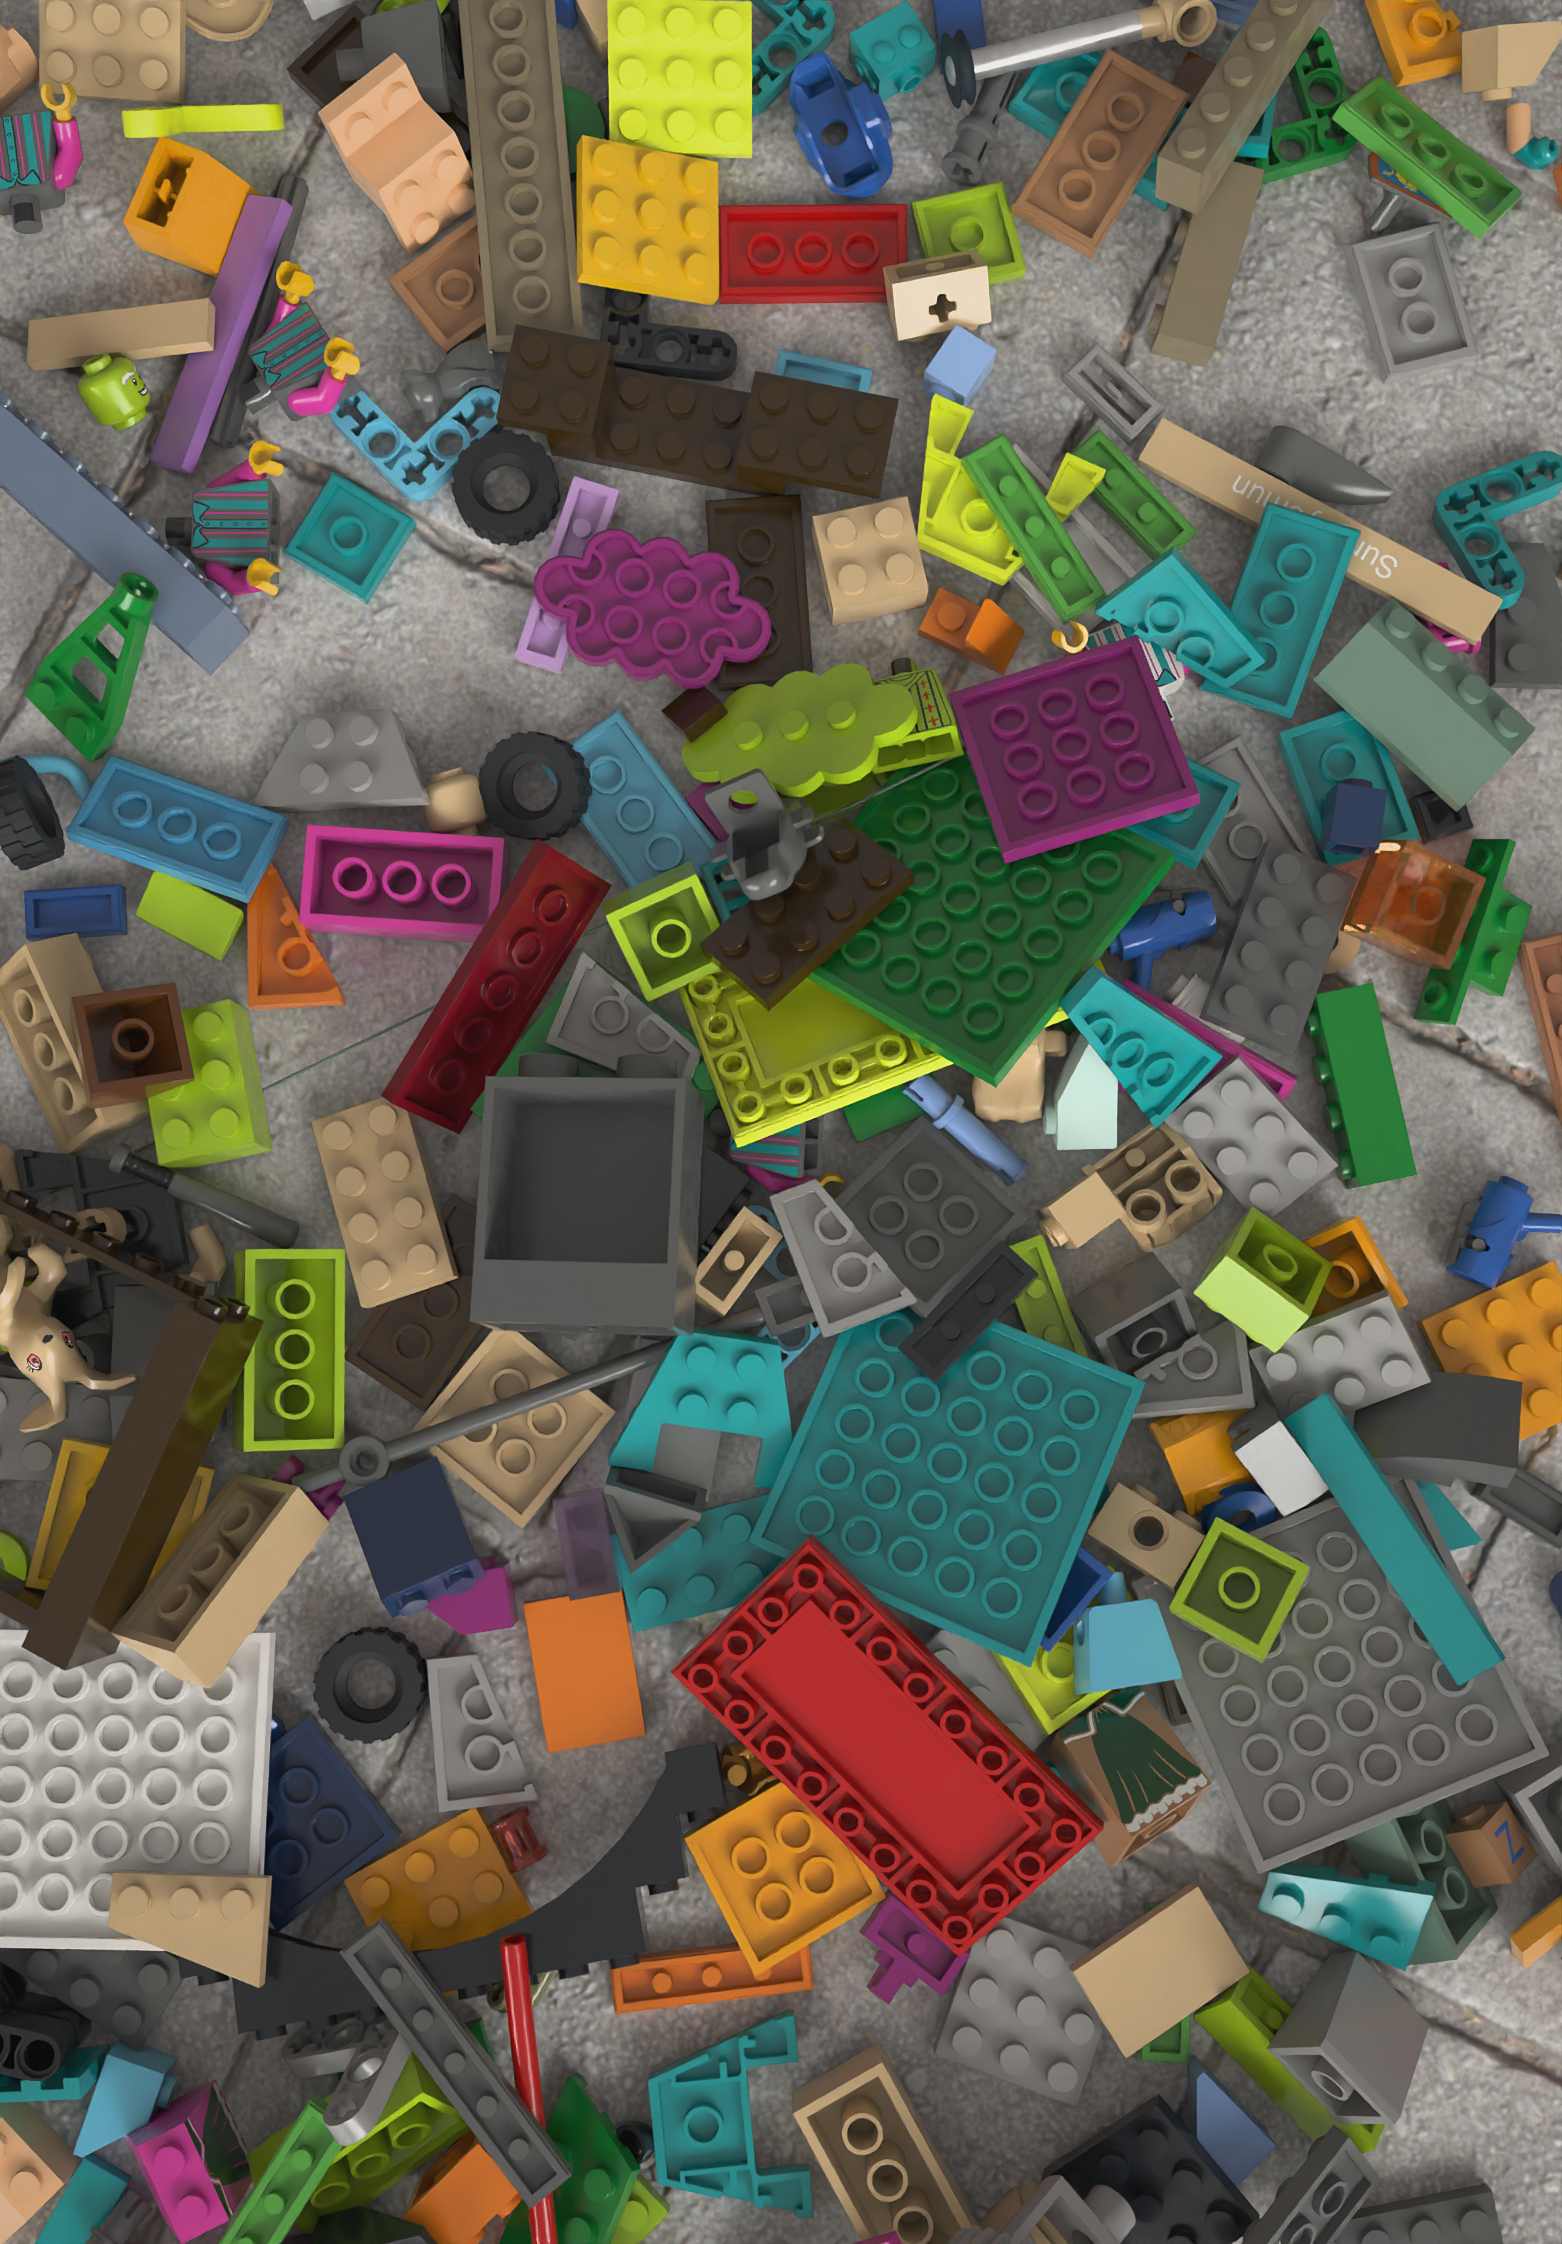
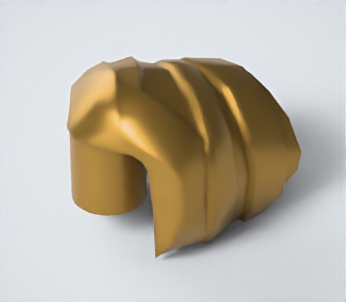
[721,1740,778,1796]

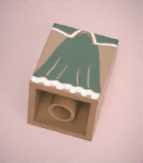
[1048,1685,1212,1869]

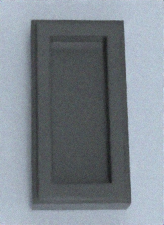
[1470,1466,1562,1549]

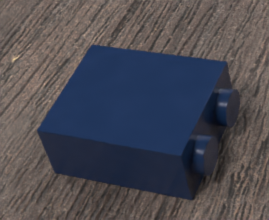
[343,1455,486,1618]

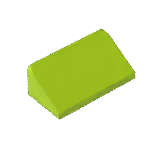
[135,871,246,962]

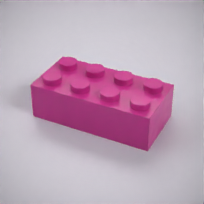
[299,825,511,943]

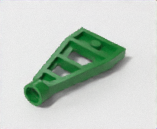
[24,572,159,762]

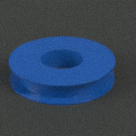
[1201,1483,1277,1535]

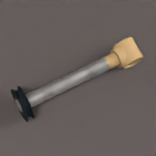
[941,0,1217,109]

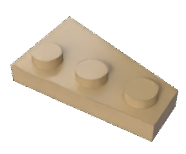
[108,1870,272,1988]

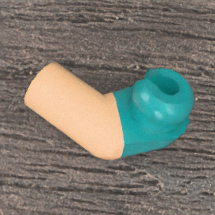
[1506,103,1558,170]

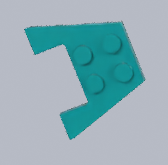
[608,1327,793,1489]
[648,2009,814,2219]

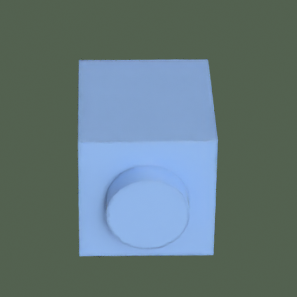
[922,324,997,407]

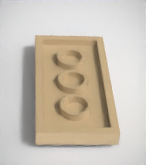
[311,1097,459,1309]

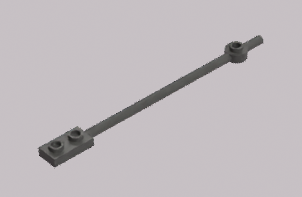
[291,1274,817,1494]

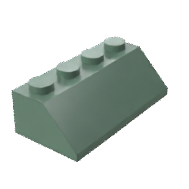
[1313,597,1536,812]
[1344,1798,1499,1966]

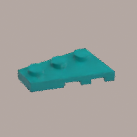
[1094,546,1267,689]

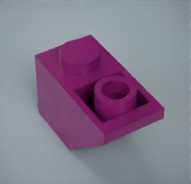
[426,1555,519,1635]

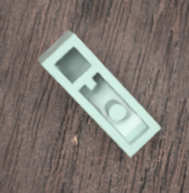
[1043,1034,1118,1150]

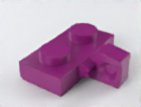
[859,1889,971,2004]

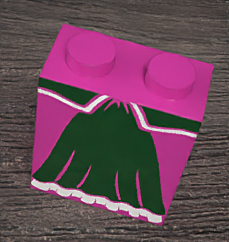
[125,2080,252,2244]

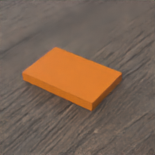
[523,1585,647,1753]

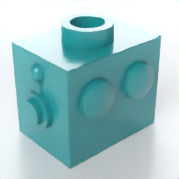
[848,0,937,102]

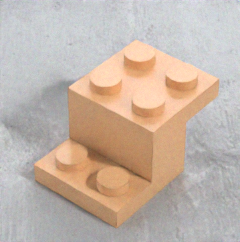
[318,52,476,255]

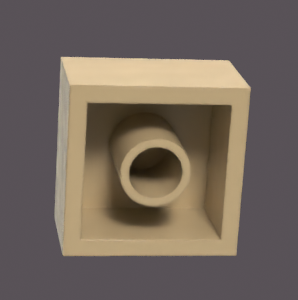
[812,496,929,627]

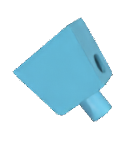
[1073,1572,1183,1695]

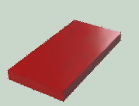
[718,204,908,304]

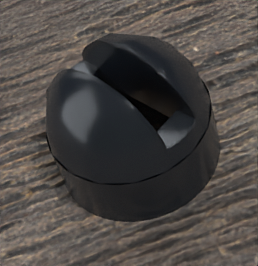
[616,2121,654,2165]

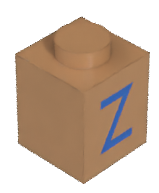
[1443,1801,1538,1888]

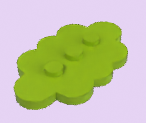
[681,663,918,804]

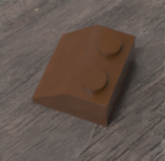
[70,982,195,1110]

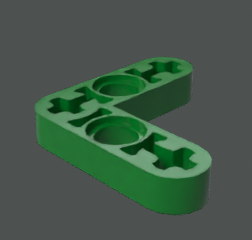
[1233,26,1357,185]

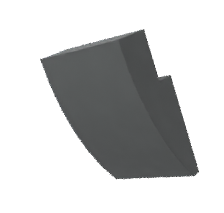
[1353,1372,1522,1488]

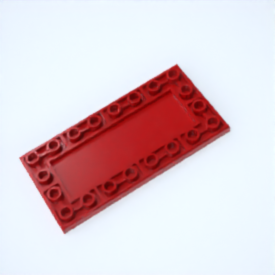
[671,1533,1104,1957]

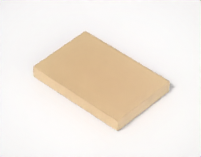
[1069,1882,1250,2059]

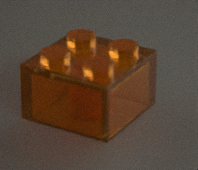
[1339,840,1486,970]

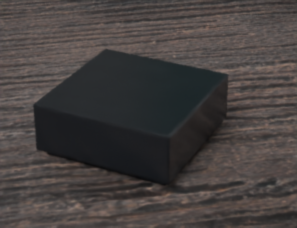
[1408,790,1474,845]

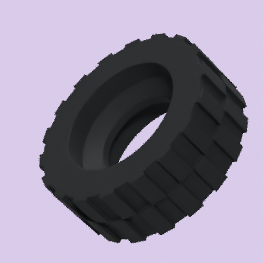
[451,430,561,546]
[479,731,592,841]
[0,755,65,871]
[313,1626,429,1744]

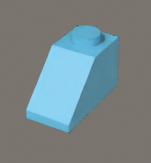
[73,2040,179,2157]

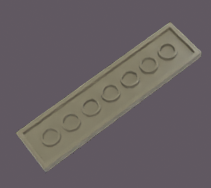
[458,0,585,353]

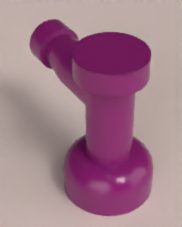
[271,1454,346,1522]

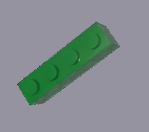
[1304,983,1417,1189]

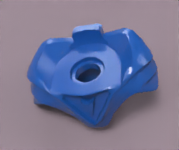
[789,52,894,199]

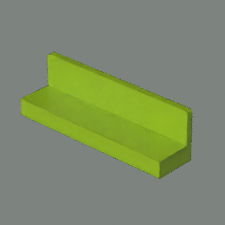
[1194,1964,1385,2154]

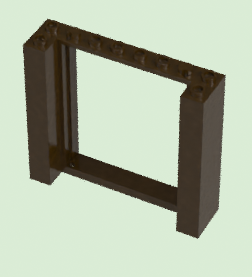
[0,1189,264,1671]

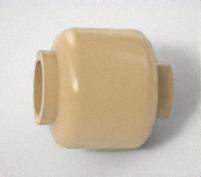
[422,767,489,836]

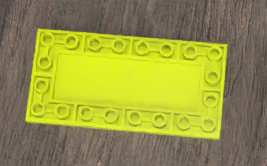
[678,959,1107,1148]

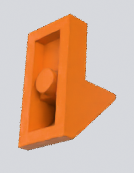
[918,587,1025,676]

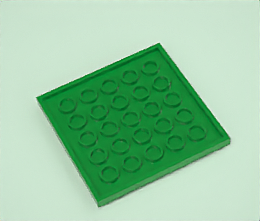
[807,746,1174,1088]

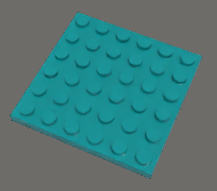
[749,1306,1146,1668]

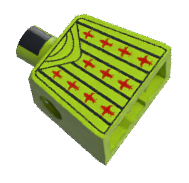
[872,657,964,774]

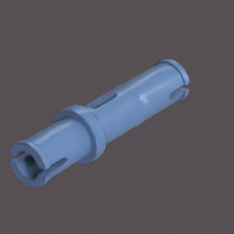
[901,1074,1029,1186]

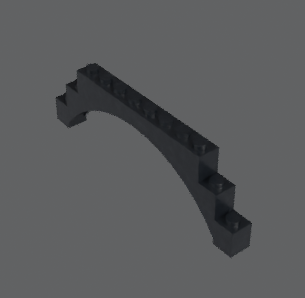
[178,1742,728,2041]

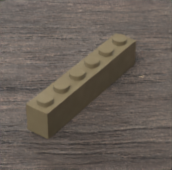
[1155,0,1333,215]

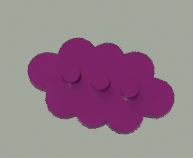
[534,529,771,689]

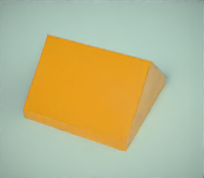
[1300,1215,1409,1317]

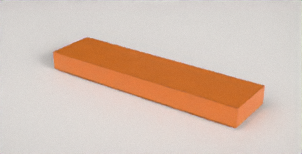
[610,1942,814,2014]

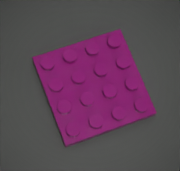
[949,635,1200,864]

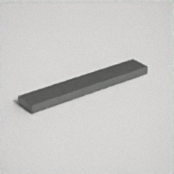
[339,1915,574,2210]

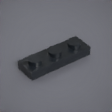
[898,1240,1038,1385]

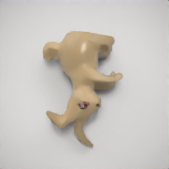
[0,1213,140,1433]

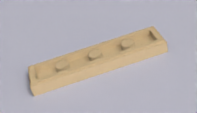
[27,298,215,372]

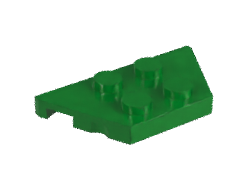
[499,2073,641,2244]

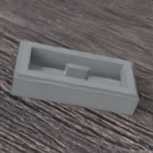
[1062,342,1165,445]

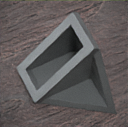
[603,1466,707,1574]

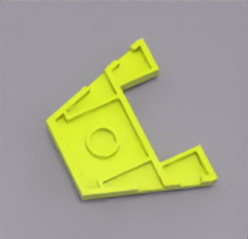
[917,393,1106,586]

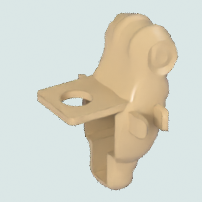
[972,1027,1067,1123]

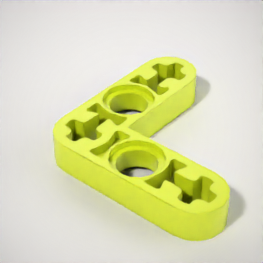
[121,103,285,138]

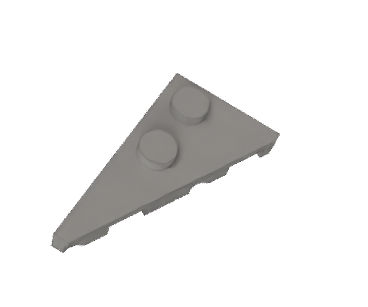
[1132,1318,1255,1419]

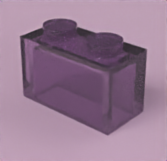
[553,1487,623,1601]

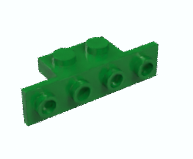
[1413,839,1532,1025]

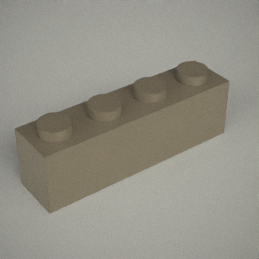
[1147,161,1265,368]

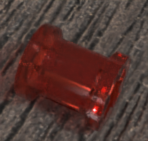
[487,1805,549,1874]

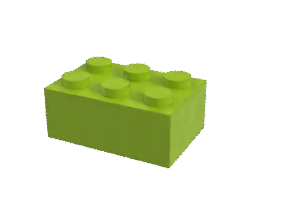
[148,999,273,1171]

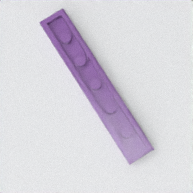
[149,194,293,475]

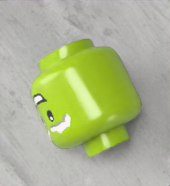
[76,352,151,431]

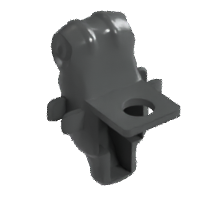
[705,768,824,900]

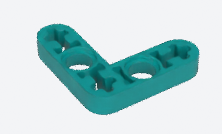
[749,0,835,116]
[1432,451,1562,610]

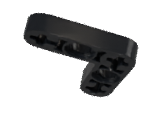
[600,287,738,381]

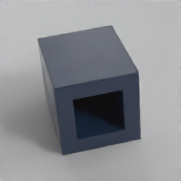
[1319,778,1387,858]

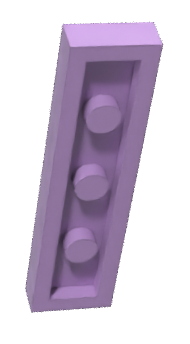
[515,476,621,675]

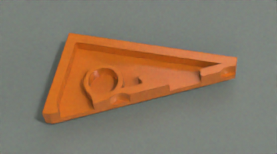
[247,860,346,1010]

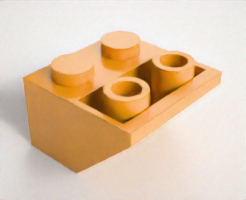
[123,137,262,278]

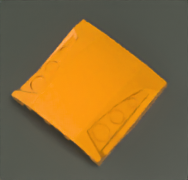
[1147,1408,1259,1517]

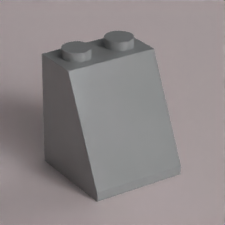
[1266,1951,1429,2124]

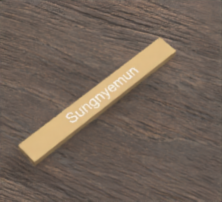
[1138,418,1503,646]

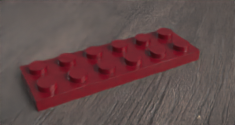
[381,839,612,1135]

